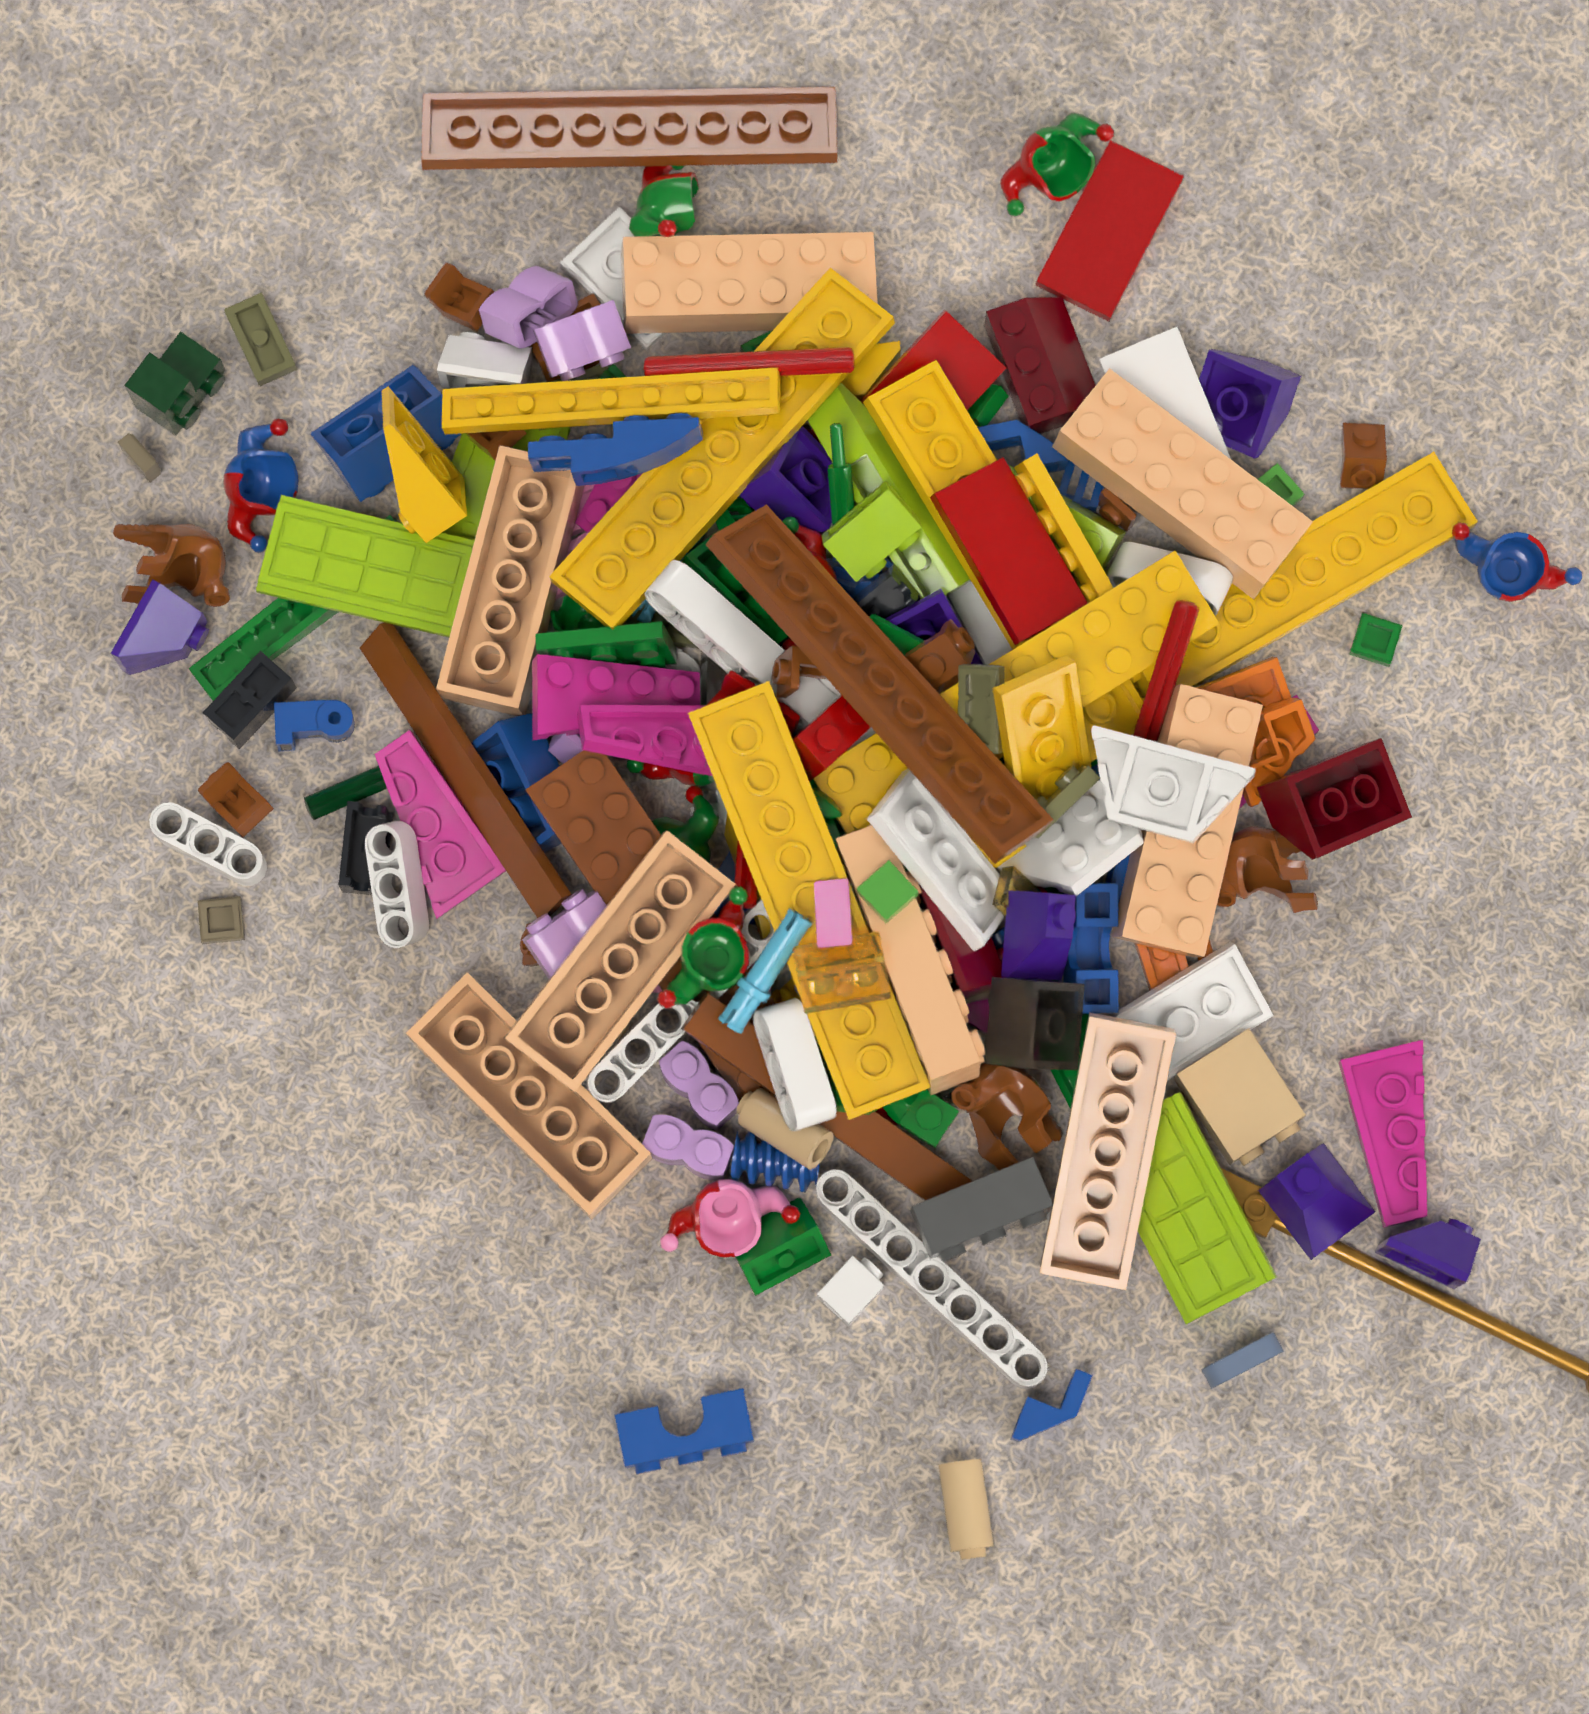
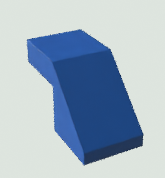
[977,420,1068,473]
[1010,1369,1092,1442]

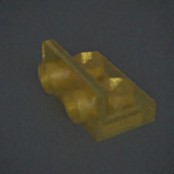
[793,932,891,1014]

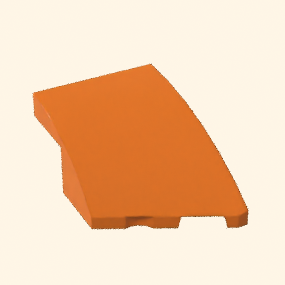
[1196,657,1316,807]

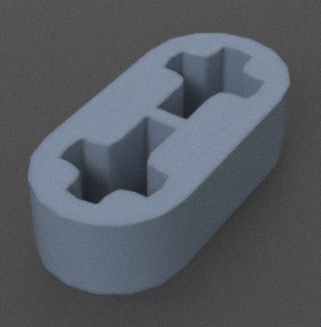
[1201,1332,1284,1389]

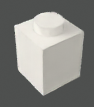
[817,1256,884,1327]

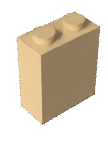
[1174,1028,1306,1166]

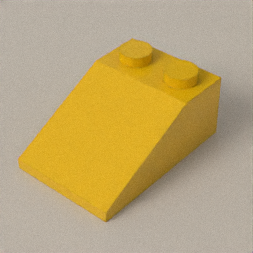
[382,386,467,543]

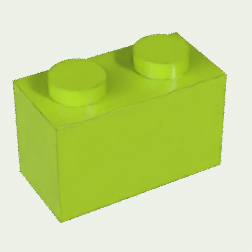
[821,481,922,582]

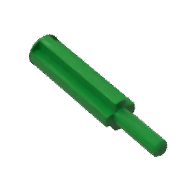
[828,423,855,526]

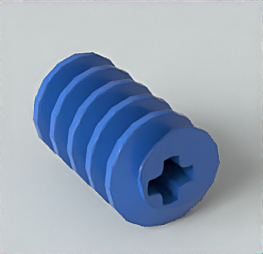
[731,1130,820,1193]

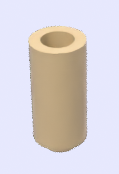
[737,1088,834,1170]
[938,1459,994,1560]

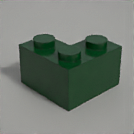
[124,331,226,436]

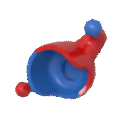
[223,418,299,553]
[1452,522,1582,602]

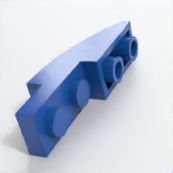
[528,413,703,486]

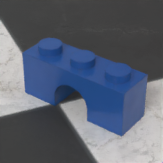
[1063,883,1119,1014]
[615,1388,754,1475]

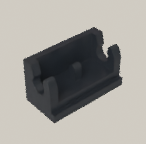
[852,565,922,619]
[202,651,297,750]
[338,801,394,895]

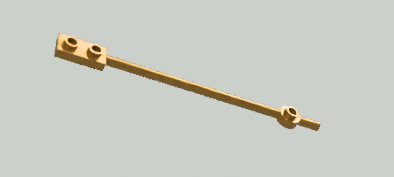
[1220,1167,1589,1393]

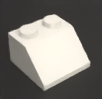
[437,332,534,391]

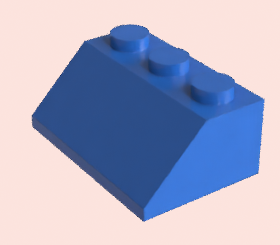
[310,364,462,502]
[471,713,561,852]

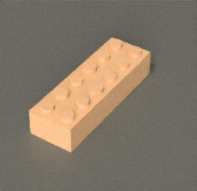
[621,232,878,334]
[1052,368,1313,599]
[436,446,585,716]
[1111,684,1263,957]
[836,825,985,1095]
[504,831,736,1092]
[406,972,652,1220]
[1040,1012,1176,1290]

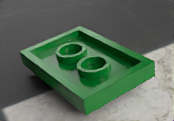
[535,621,677,668]

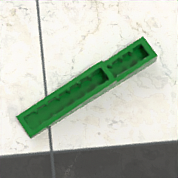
[189,515,398,701]

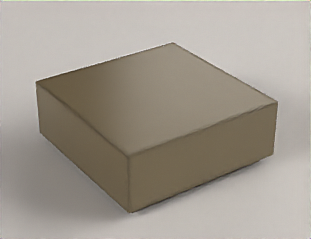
[118,433,161,483]
[198,896,245,944]

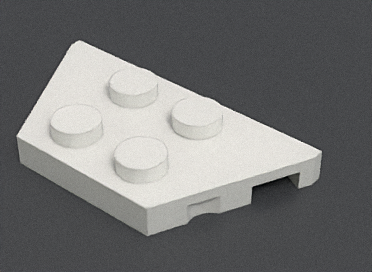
[1091,725,1256,843]
[996,780,1144,896]

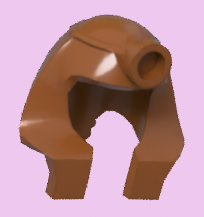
[113,524,230,607]
[1217,826,1318,913]
[952,1059,1063,1171]

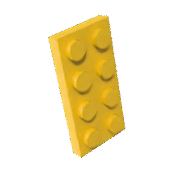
[993,655,1091,800]

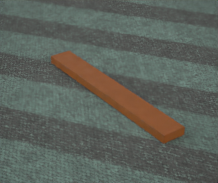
[360,623,572,918]
[681,993,973,1201]

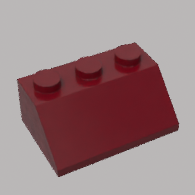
[984,297,1096,434]
[1256,738,1412,860]
[919,884,1008,1000]

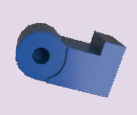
[274,700,355,752]

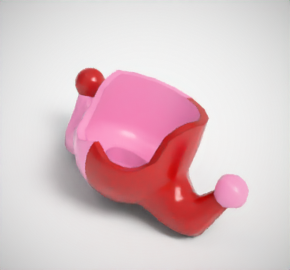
[660,1179,800,1258]

